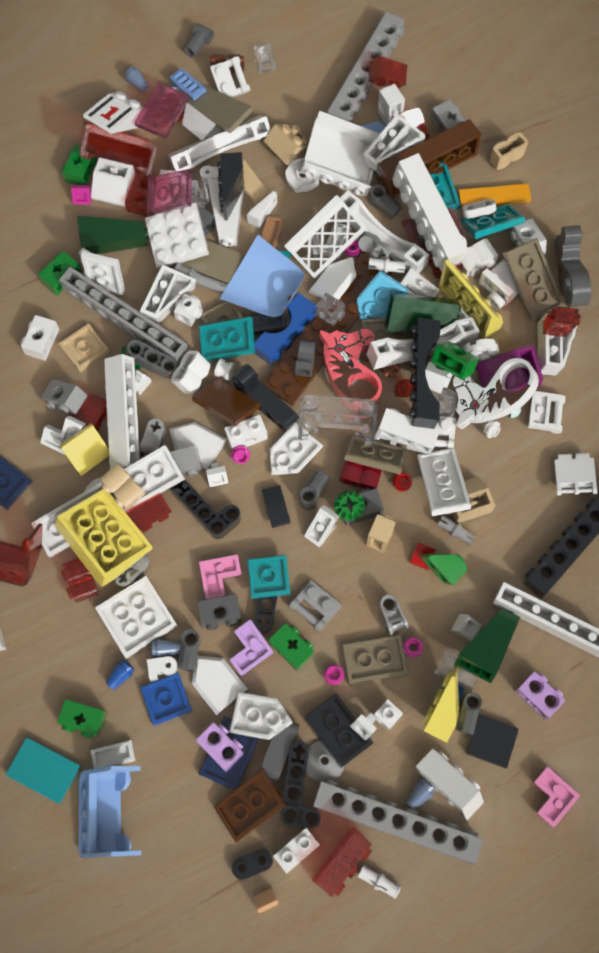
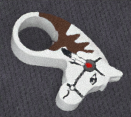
[453,358,539,429]

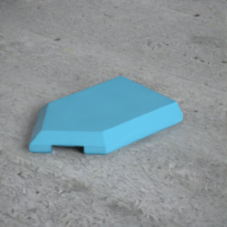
[357,271,409,322]

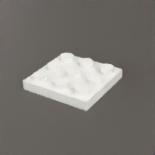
[145,202,209,270]
[95,576,177,659]

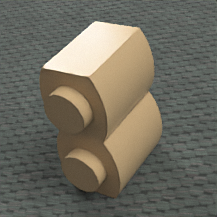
[490,133,529,170]
[100,463,146,509]

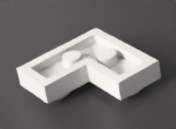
[40,416,86,455]

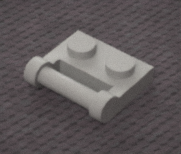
[289,580,342,632]

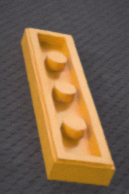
[458,184,531,208]

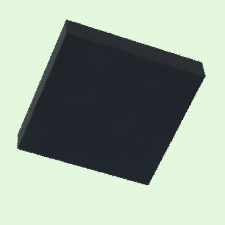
[467,715,519,769]

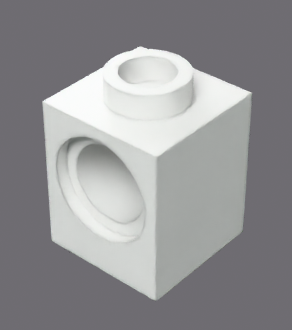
[374,700,403,731]

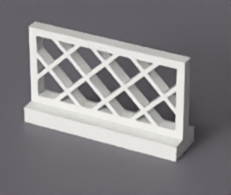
[285,195,367,278]

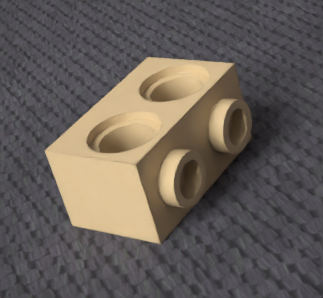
[366,514,396,553]

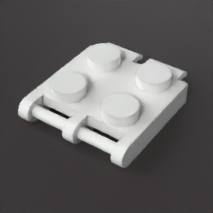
[554,453,597,496]

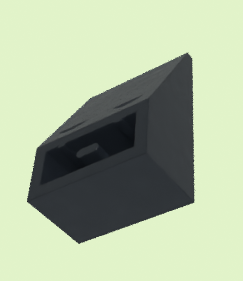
[217,152,244,220]

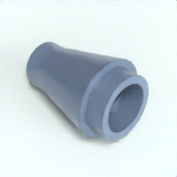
[125,66,149,93]
[151,639,180,658]
[406,778,436,810]

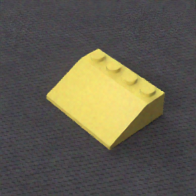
[438,259,503,339]
[55,489,153,587]

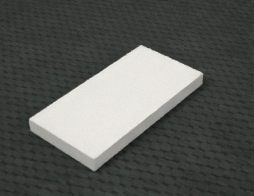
[417,448,471,516]

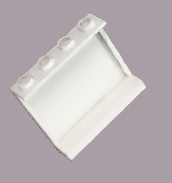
[300,111,380,197]

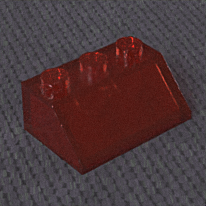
[312,827,372,897]

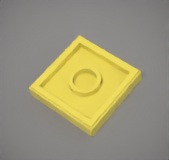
[60,424,109,476]

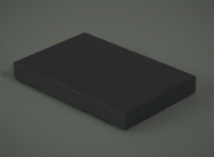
[304,693,374,768]

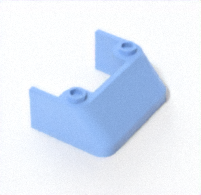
[78,766,141,858]

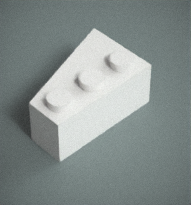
[363,114,425,173]
[140,265,196,324]
[538,314,581,376]
[416,749,484,820]

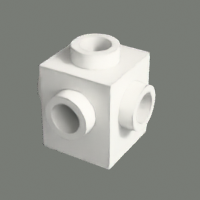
[174,294,203,327]

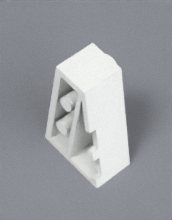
[373,408,441,454]

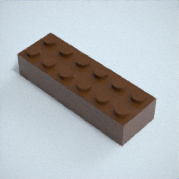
[378,119,481,198]

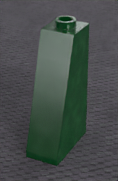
[77,216,150,254]
[384,291,461,332]
[454,608,520,683]

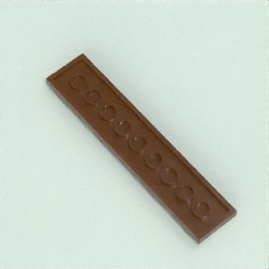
[263,251,393,407]

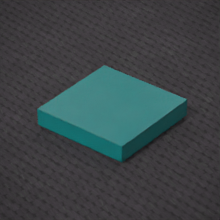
[247,555,291,599]

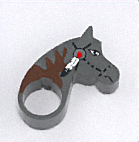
[554,225,591,307]

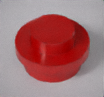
[393,473,412,492]

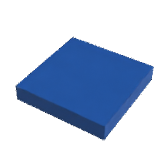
[140,673,192,726]

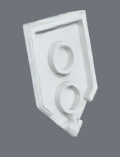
[308,257,357,303]
[169,422,227,470]
[270,423,323,475]
[192,656,248,716]
[229,692,293,740]

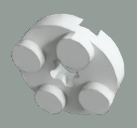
[285,158,319,193]
[462,339,499,362]

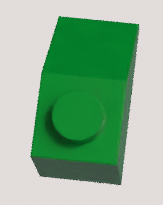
[420,553,468,586]

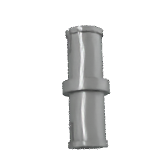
[437,515,477,546]

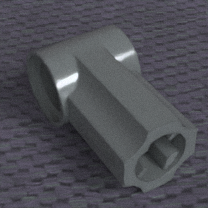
[183,23,214,58]
[368,184,402,219]
[300,470,330,510]
[177,629,201,671]
[456,692,482,735]

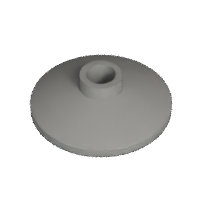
[304,741,344,783]

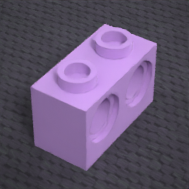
[515,671,566,720]
[196,722,244,772]

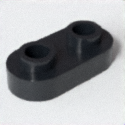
[232,849,273,879]

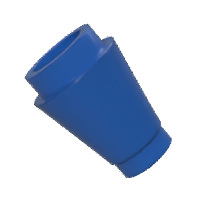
[105,659,135,690]

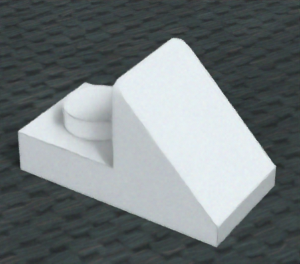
[304,505,339,548]

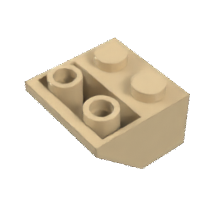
[264,124,309,164]
[452,477,496,524]

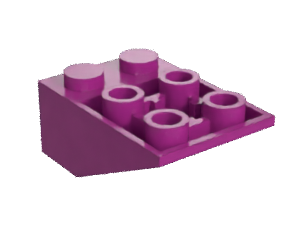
[476,346,543,392]

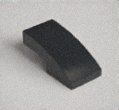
[262,485,291,528]

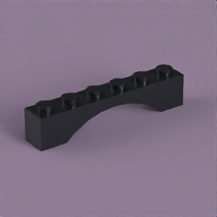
[409,317,440,429]

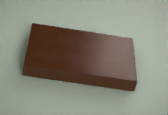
[192,378,260,426]
[214,769,287,843]

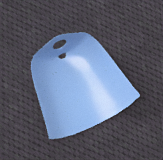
[220,235,305,317]

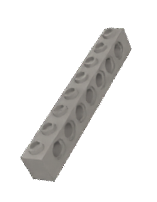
[327,12,405,123]
[59,267,188,366]
[313,780,483,865]

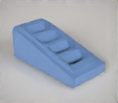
[170,68,207,101]

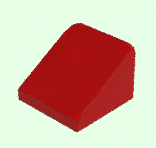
[410,542,436,570]

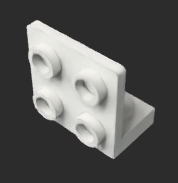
[479,259,519,306]

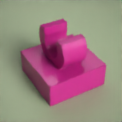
[71,185,92,205]

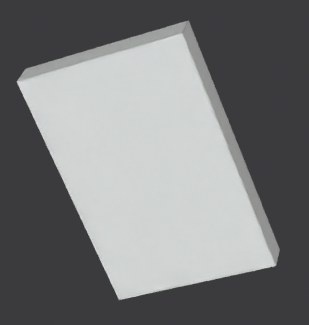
[81,251,125,295]

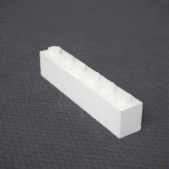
[104,354,140,469]
[492,582,599,658]

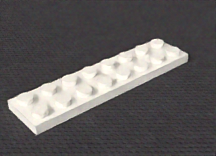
[31,445,185,557]

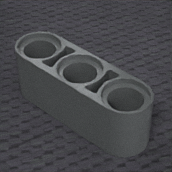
[125,340,178,379]
[260,721,300,781]

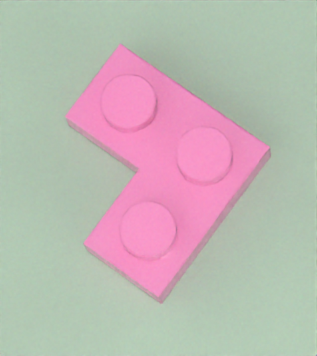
[199,554,242,600]
[533,766,580,828]

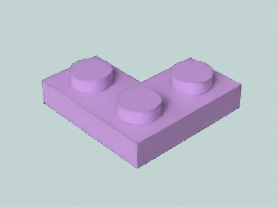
[230,619,274,676]

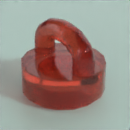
[394,379,413,398]

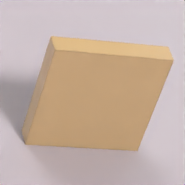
[58,323,110,372]

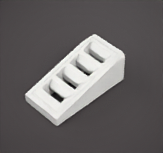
[247,191,277,228]

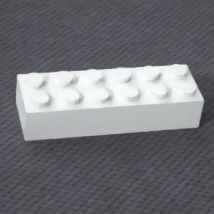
[393,153,468,271]

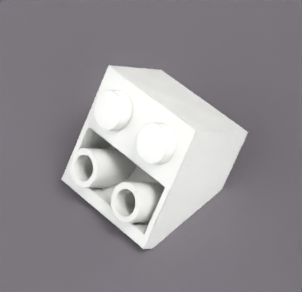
[91,158,136,207]

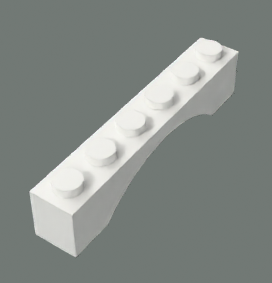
[167,115,271,173]
[337,191,429,273]
[367,317,480,369]

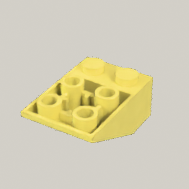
[423,667,459,743]

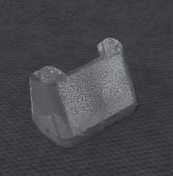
[298,395,378,445]

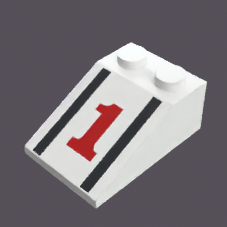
[83,91,146,134]

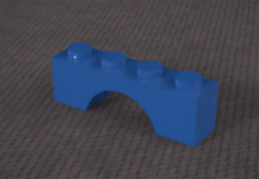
[255,293,317,365]

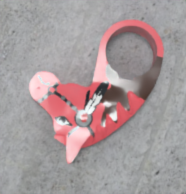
[319,329,382,411]

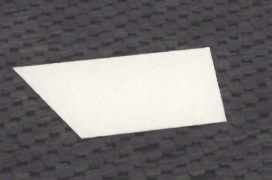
[182,103,216,140]

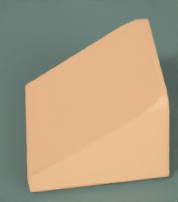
[254,888,279,913]

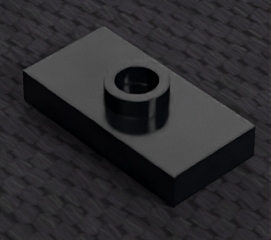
[248,312,287,335]

